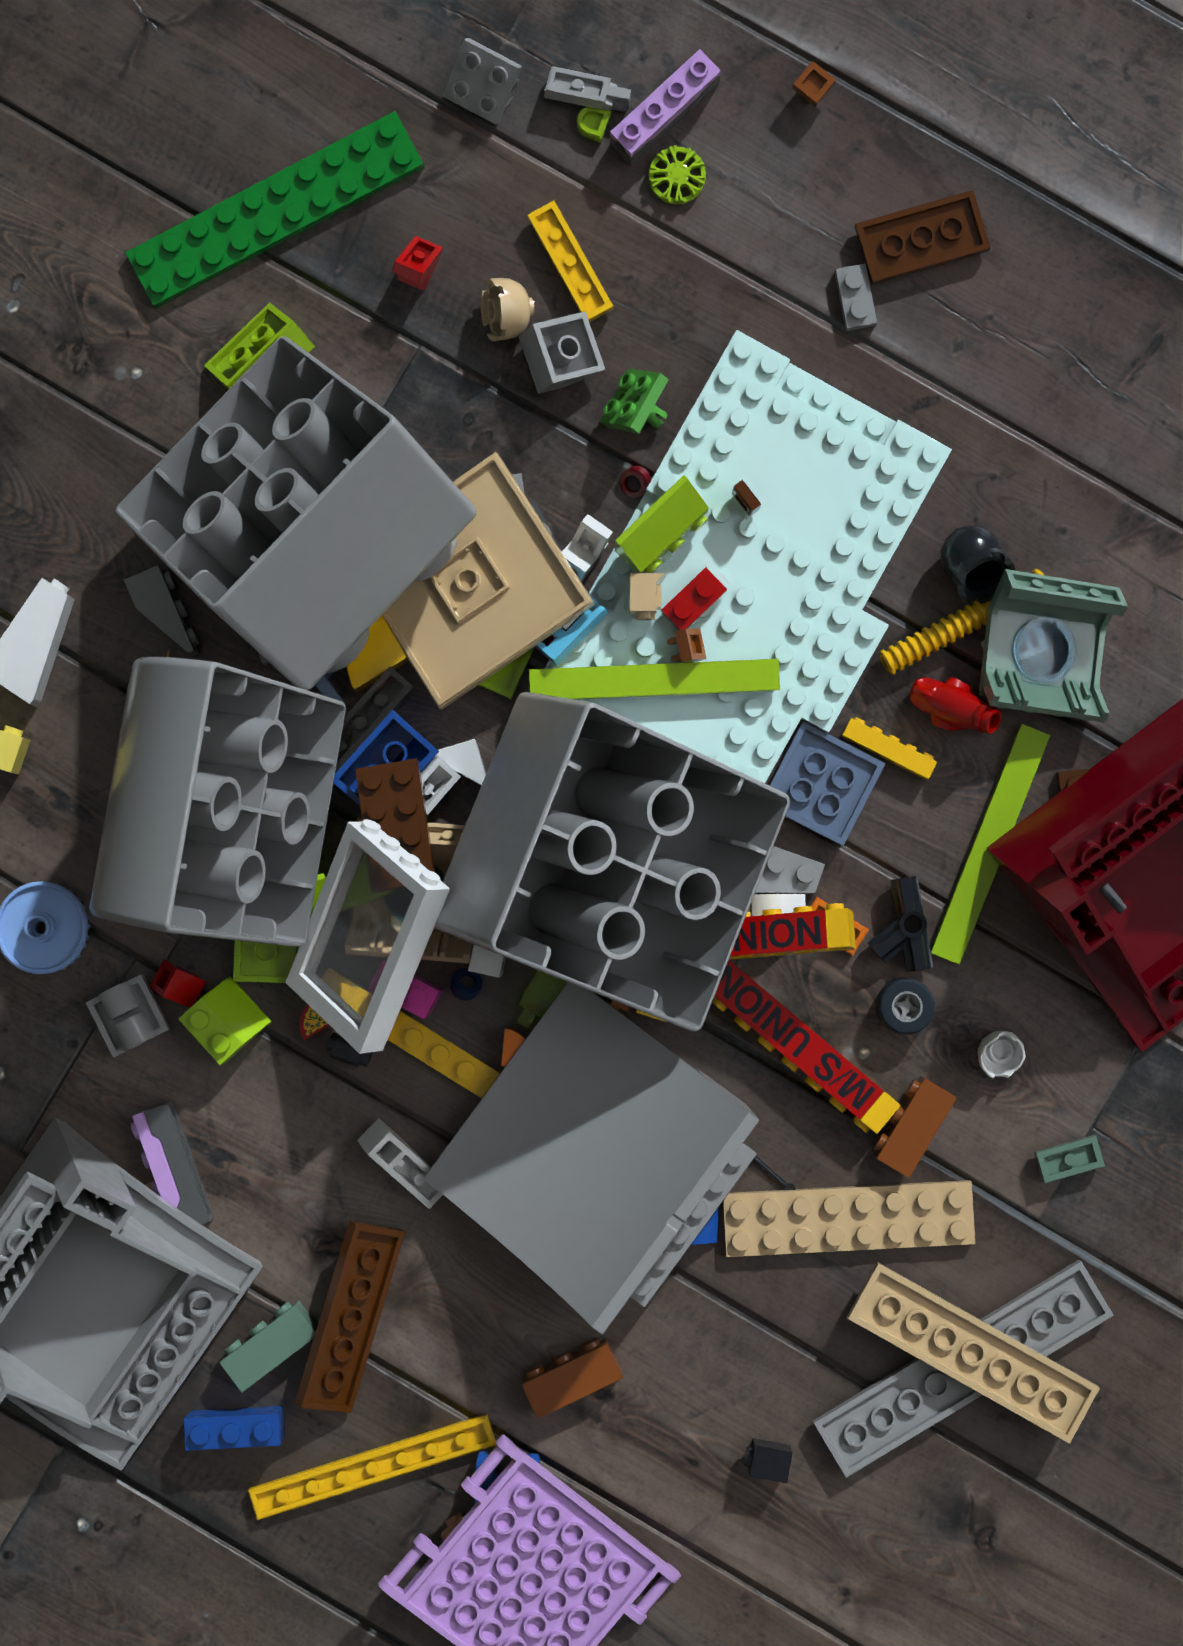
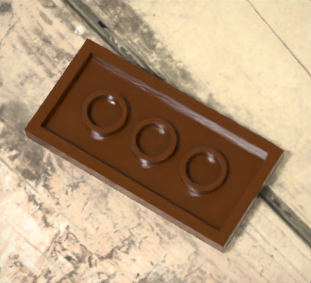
[854,190,990,285]
[355,758,435,893]

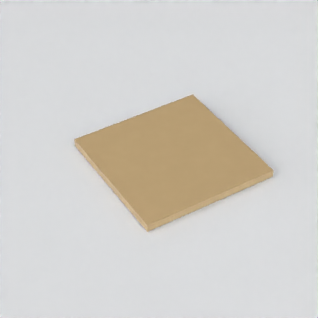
[382,452,595,710]

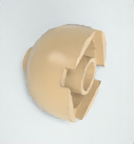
[480,278,534,341]

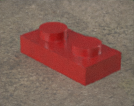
[661,567,728,630]

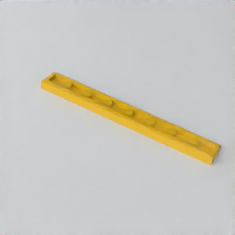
[248,1413,496,1520]

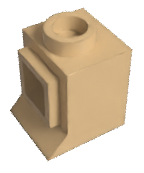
[629,573,665,620]

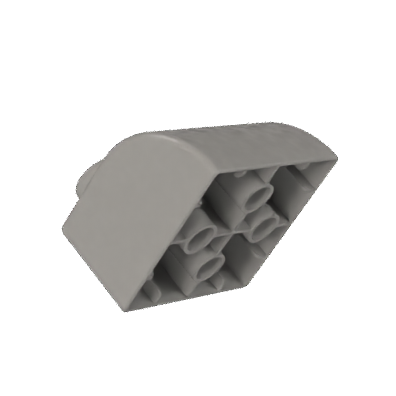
[115,336,476,691]
[89,657,346,947]
[434,692,790,1032]

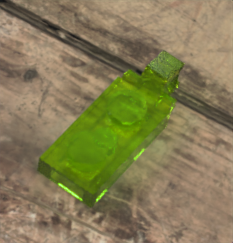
[517,970,567,1028]

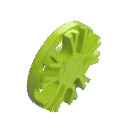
[649,145,706,205]

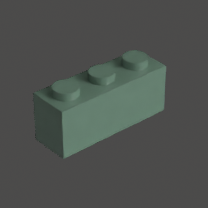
[219,1300,318,1393]

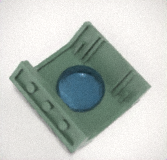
[979,569,1128,722]

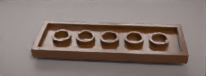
[294,1220,405,1413]

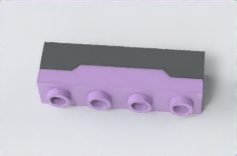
[610,49,721,166]
[131,1101,214,1224]

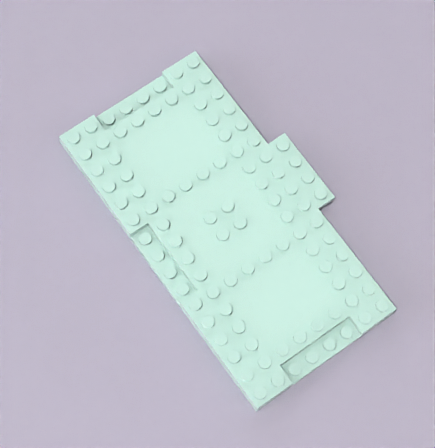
[545,330,952,783]

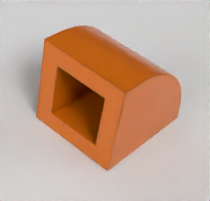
[501,1028,526,1067]

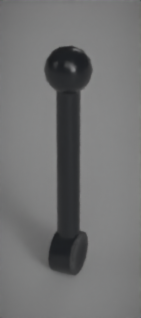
[751,1148,796,1190]

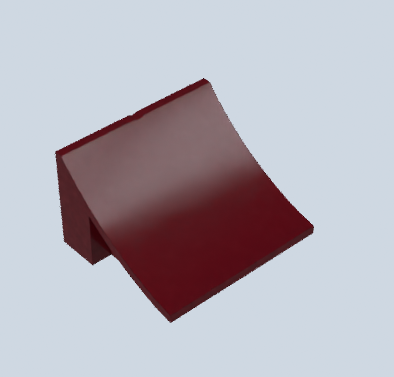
[986,699,1183,1052]

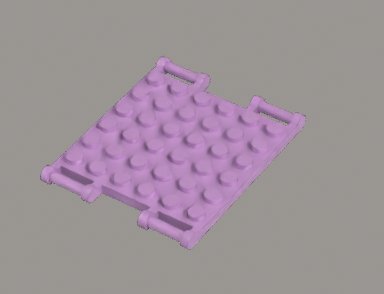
[378,1435,681,1646]

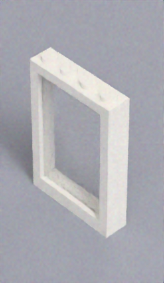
[285,819,450,1054]

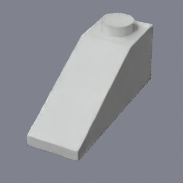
[357,1118,443,1209]

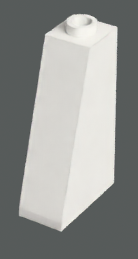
[0,578,75,707]

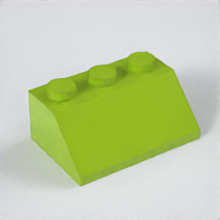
[204,302,315,390]
[615,475,709,573]

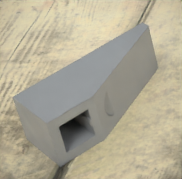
[124,565,200,656]

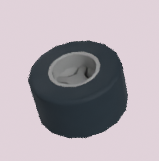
[876,978,935,1035]

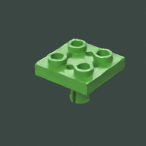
[599,369,669,433]

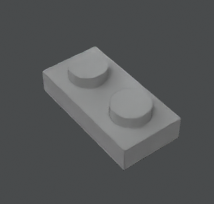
[835,263,877,331]

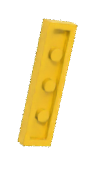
[527,200,613,322]

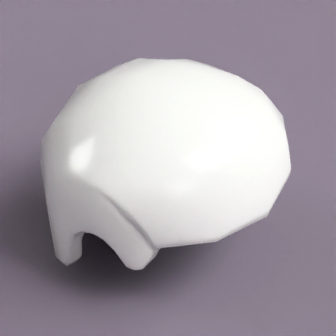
[977,1031,1026,1078]

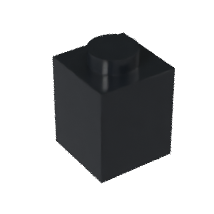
[744,1438,793,1483]

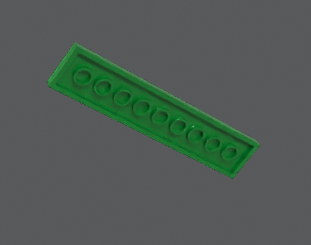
[125,111,425,309]

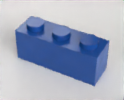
[184,1406,285,1451]

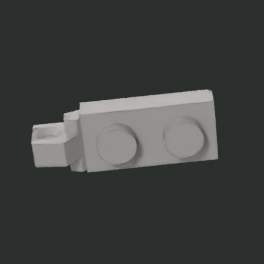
[544,66,631,112]

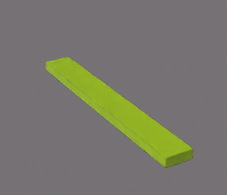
[529,659,780,700]
[931,724,1051,965]

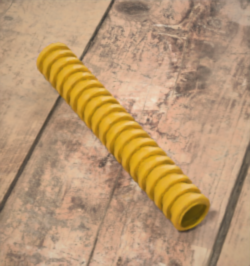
[879,568,1044,675]

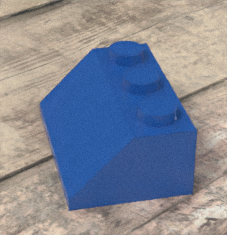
[333,710,439,806]

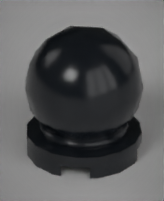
[940,525,1015,604]

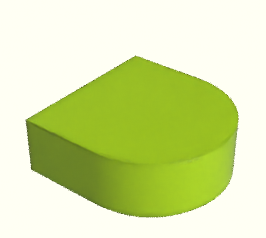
[577,106,611,143]

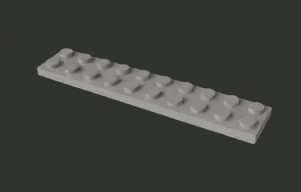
[813,1260,1114,1478]

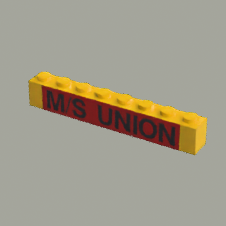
[729,903,856,960]
[712,960,901,1134]

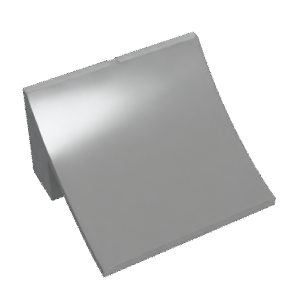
[423,982,759,1335]
[0,1117,263,1471]

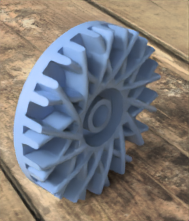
[0,881,91,974]

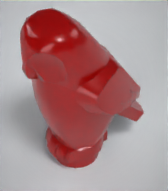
[909,677,1002,735]

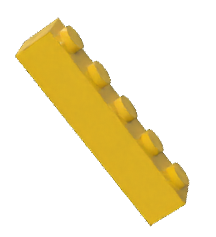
[840,717,937,780]

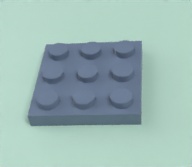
[769,721,886,846]

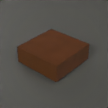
[732,479,761,516]

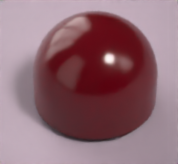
[619,466,651,498]

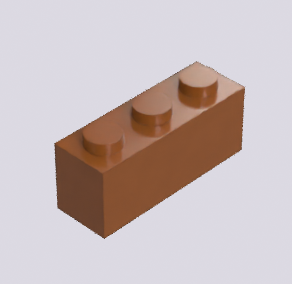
[873,1076,957,1178]
[522,1338,623,1419]

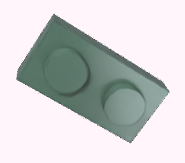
[1034,1135,1105,1183]

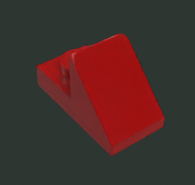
[392,236,443,290]

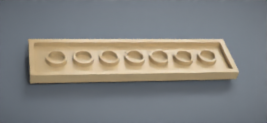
[723,1180,975,1257]
[847,1262,1100,1444]

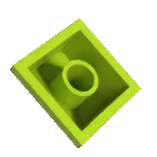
[179,976,272,1065]

